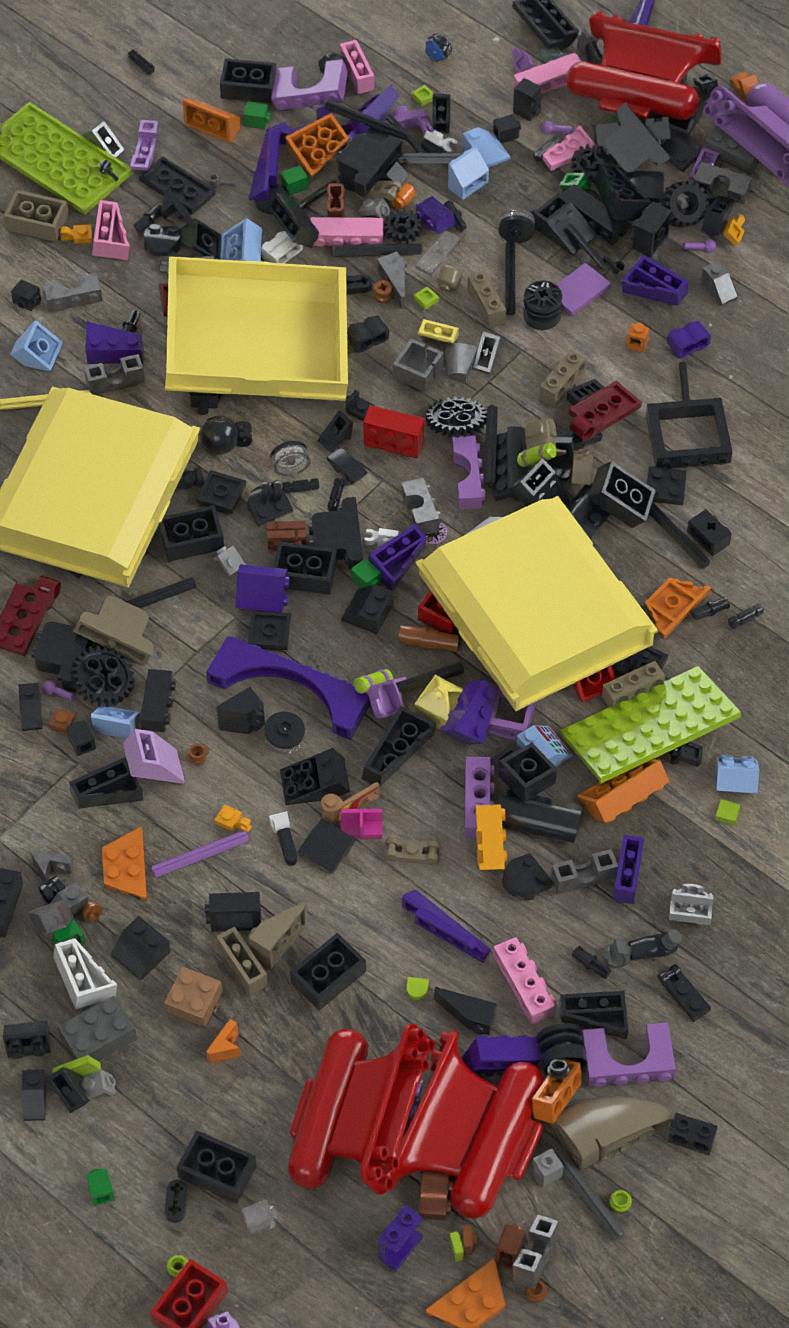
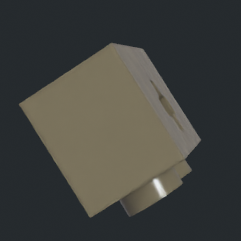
[572,449,593,485]

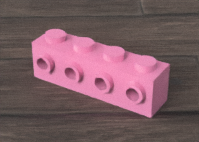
[493,937,556,1025]

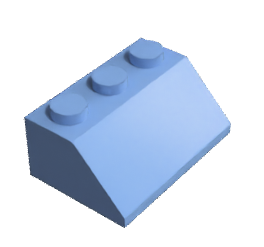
[220,218,262,261]

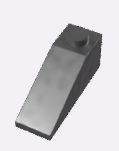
[377,252,407,309]

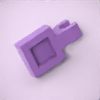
[511,47,534,73]

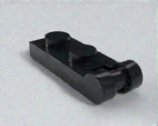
[657,964,711,1022]

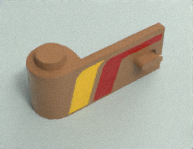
[321,782,379,824]

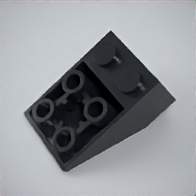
[533,193,597,255]
[510,458,570,507]
[280,748,350,805]

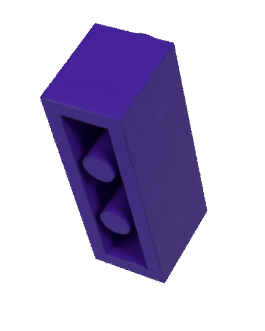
[613,835,644,904]

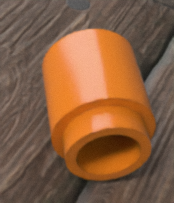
[391,183,416,210]

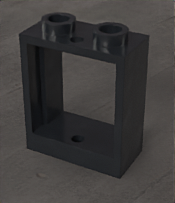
[205,892,261,932]

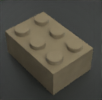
[3,190,69,242]

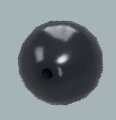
[200,415,239,454]

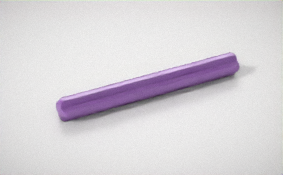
[151,830,249,877]

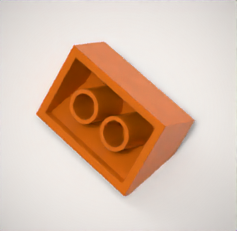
[183,98,241,143]

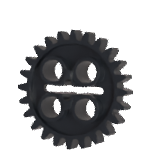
[426,396,487,438]
[70,645,135,707]

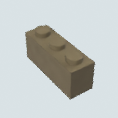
[216,926,268,996]

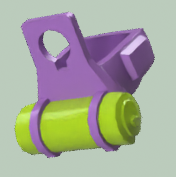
[353,669,406,719]

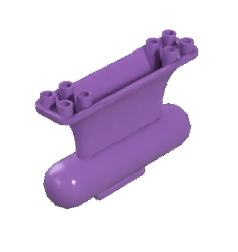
[703,82,789,187]

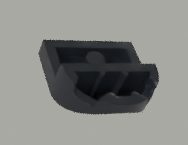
[661,133,701,172]
[144,224,181,256]
[247,486,293,527]
[502,853,554,900]

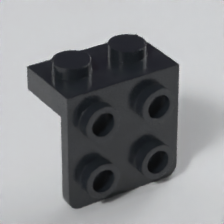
[546,437,575,481]

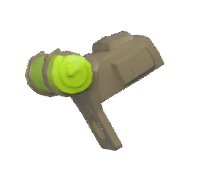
[517,418,566,467]

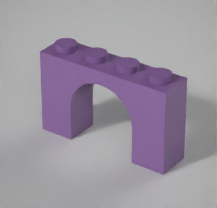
[271,59,348,111]
[582,1022,676,1088]

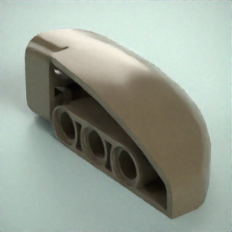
[549,1096,673,1170]

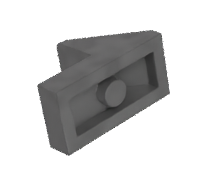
[31,849,74,883]

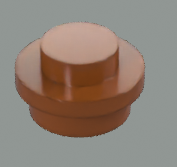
[524,1280,547,1302]

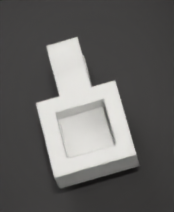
[424,130,458,152]
[364,528,399,546]

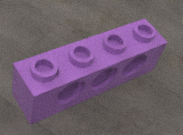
[465,757,494,838]

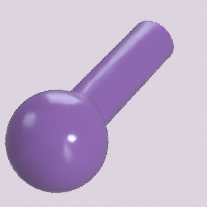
[541,121,574,134]
[683,239,716,253]
[42,680,75,701]

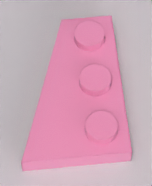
[542,125,598,170]

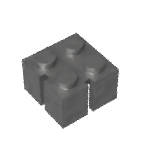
[393,339,444,392]

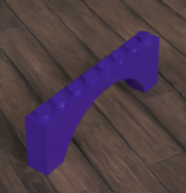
[206,636,371,740]

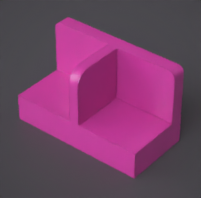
[341,809,382,839]

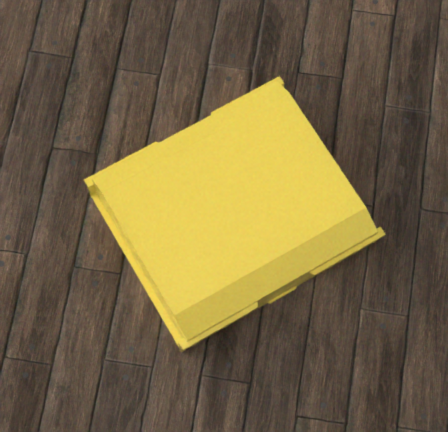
[165,256,348,401]
[0,386,200,588]
[416,496,658,711]

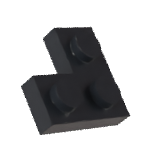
[615,647,669,676]

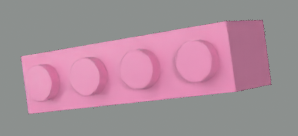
[513,53,581,94]
[311,217,383,247]

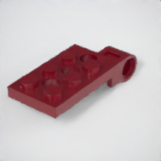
[569,380,642,441]
[0,576,61,657]

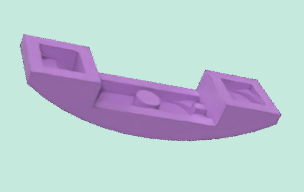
[130,120,159,170]

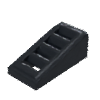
[566,379,604,406]

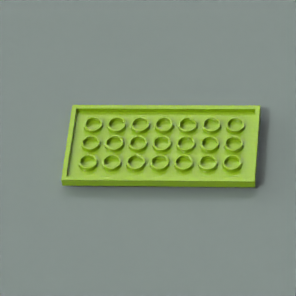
[0,102,133,215]
[560,666,741,783]

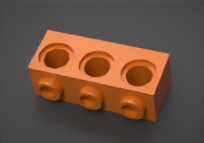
[532,1059,582,1124]

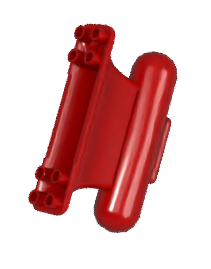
[566,11,722,120]
[287,1024,435,1195]
[388,1030,544,1219]

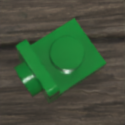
[560,173,591,192]

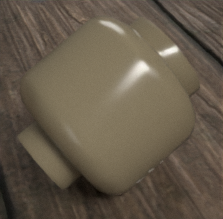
[436,263,463,292]

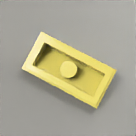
[418,319,459,344]

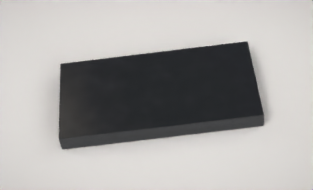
[139,156,216,215]

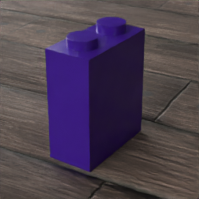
[235,564,290,613]

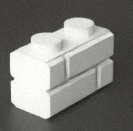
[261,231,303,264]

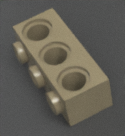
[467,270,506,329]
[539,350,586,408]
[602,661,665,708]

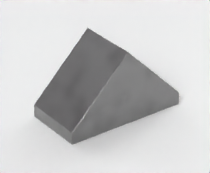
[473,331,501,373]

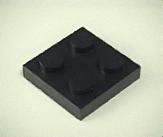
[647,466,687,505]
[196,470,246,514]
[248,611,291,650]

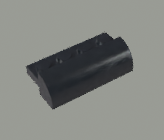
[512,0,579,51]
[493,426,531,501]
[566,483,610,539]
[498,788,584,843]

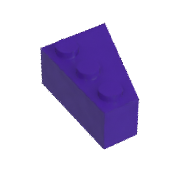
[622,255,688,306]
[85,321,144,364]
[368,524,427,591]
[439,680,499,745]
[462,1035,541,1077]

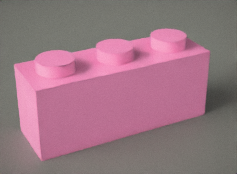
[340,40,374,94]

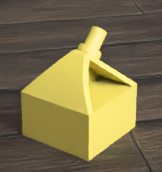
[414,675,463,729]

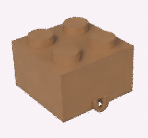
[164,966,223,1028]

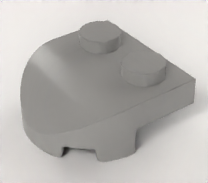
[669,884,713,925]

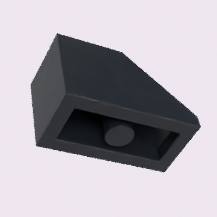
[18,683,43,731]
[22,1069,47,1121]

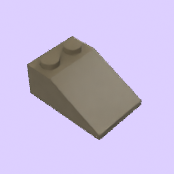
[248,902,308,970]

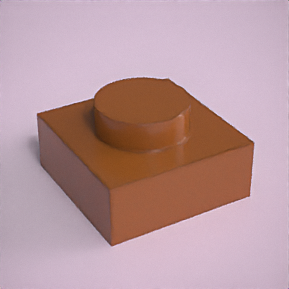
[48,708,76,734]
[463,1225,477,1255]

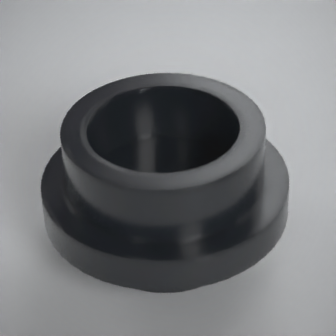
[548,1059,570,1079]

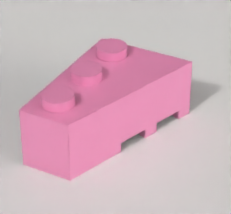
[92,200,130,260]

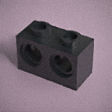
[668,1113,718,1156]

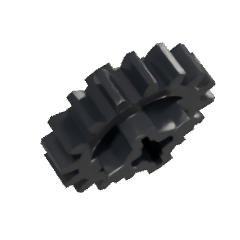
[571,144,610,182]
[383,209,422,244]

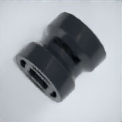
[235,421,253,447]
[182,467,204,489]
[261,480,282,500]
[38,876,65,904]

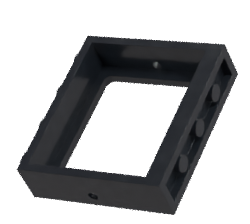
[646,398,732,468]

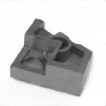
[444,343,478,383]

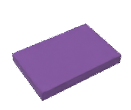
[556,263,611,316]

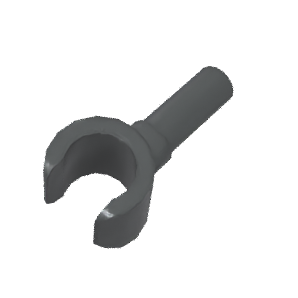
[210,173,235,188]

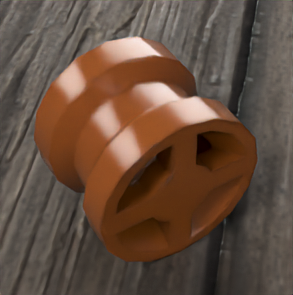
[374,280,392,303]

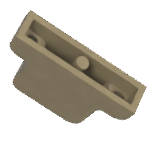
[73,596,154,666]

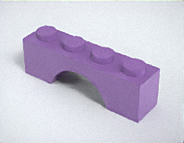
[452,436,485,510]

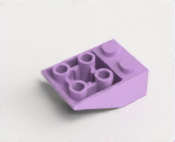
[123,729,185,784]

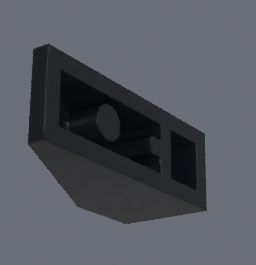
[432,93,451,134]
[701,195,735,236]
[434,987,497,1035]

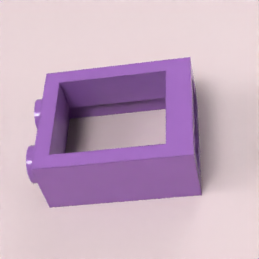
[486,686,536,740]

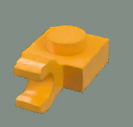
[723,214,745,246]
[60,225,92,244]
[214,804,252,833]

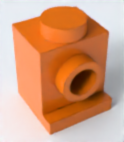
[626,323,650,353]

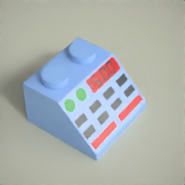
[516,725,573,767]

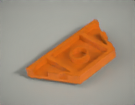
[645,578,711,639]
[102,827,147,901]
[425,1259,505,1328]

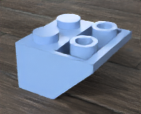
[448,146,489,200]
[716,755,759,793]

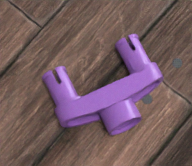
[385,106,434,137]

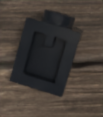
[693,73,718,100]
[345,389,375,421]
[669,742,703,767]

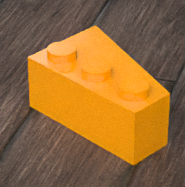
[475,804,507,870]

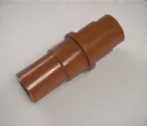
[398,625,460,652]

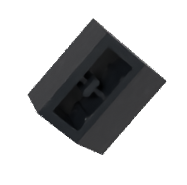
[3,1020,51,1059]

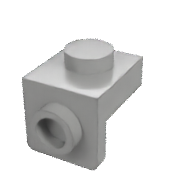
[359,197,391,221]
[213,546,246,576]
[80,1070,116,1100]

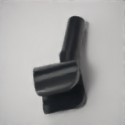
[99,159,119,181]
[603,256,624,274]

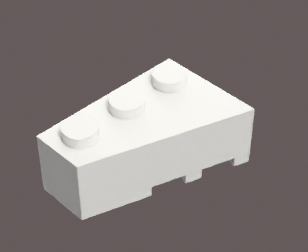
[53,938,117,1010]

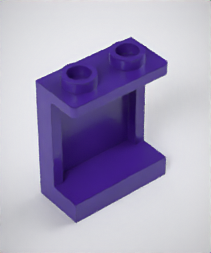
[378,1205,423,1272]

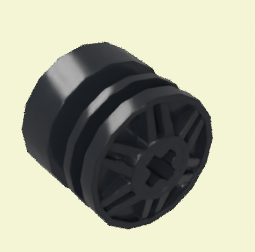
[523,280,563,330]
[536,1023,588,1075]

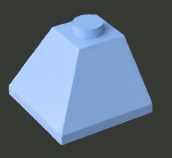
[462,127,510,168]
[10,320,63,371]

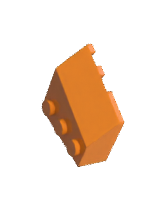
[285,113,349,177]

